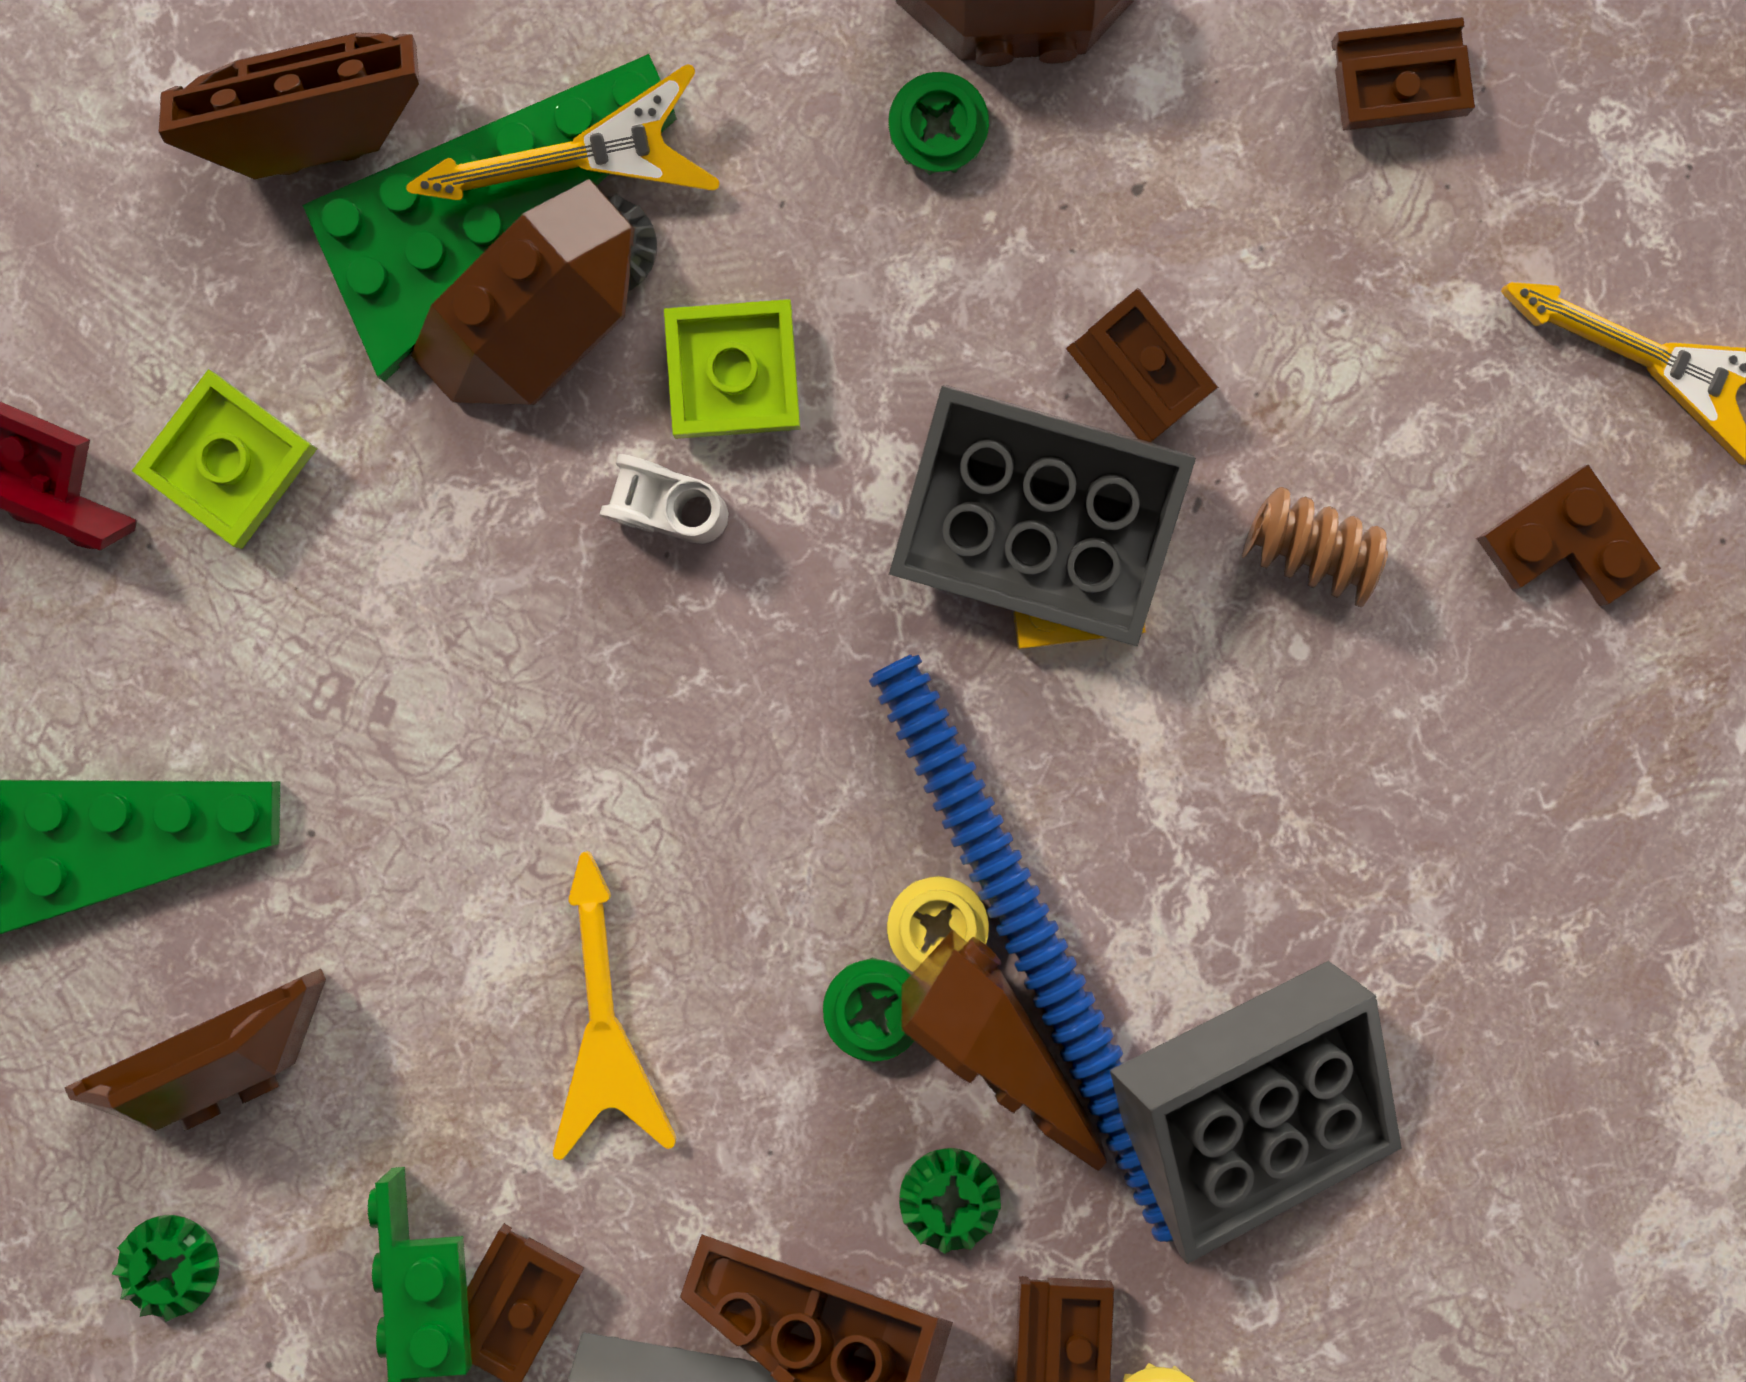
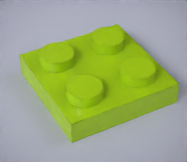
[664,299,801,439]
[132,369,318,549]

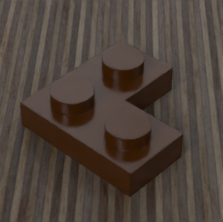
[1476,465,1661,606]

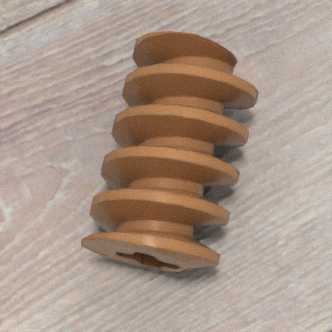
[1242,487,1388,608]

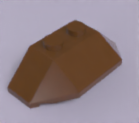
[896,0,1134,67]
[159,33,419,180]
[411,179,635,405]
[64,969,326,1131]

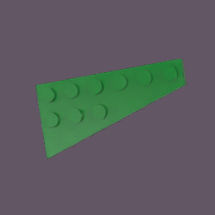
[302,54,677,382]
[0,779,280,935]

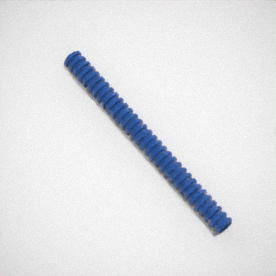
[869,654,1174,1242]

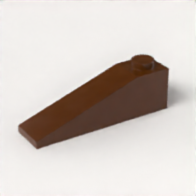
[902,930,1107,1171]
[680,1234,953,1382]

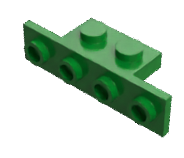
[368,1167,472,1382]

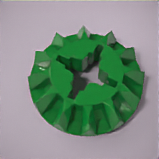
[888,72,989,176]
[823,957,915,1062]
[899,1148,1001,1254]
[112,1215,220,1322]

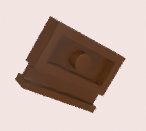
[1331,17,1475,131]
[1066,288,1219,443]
[467,1223,584,1382]
[1014,1276,1114,1382]

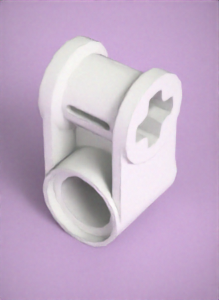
[599,454,729,544]

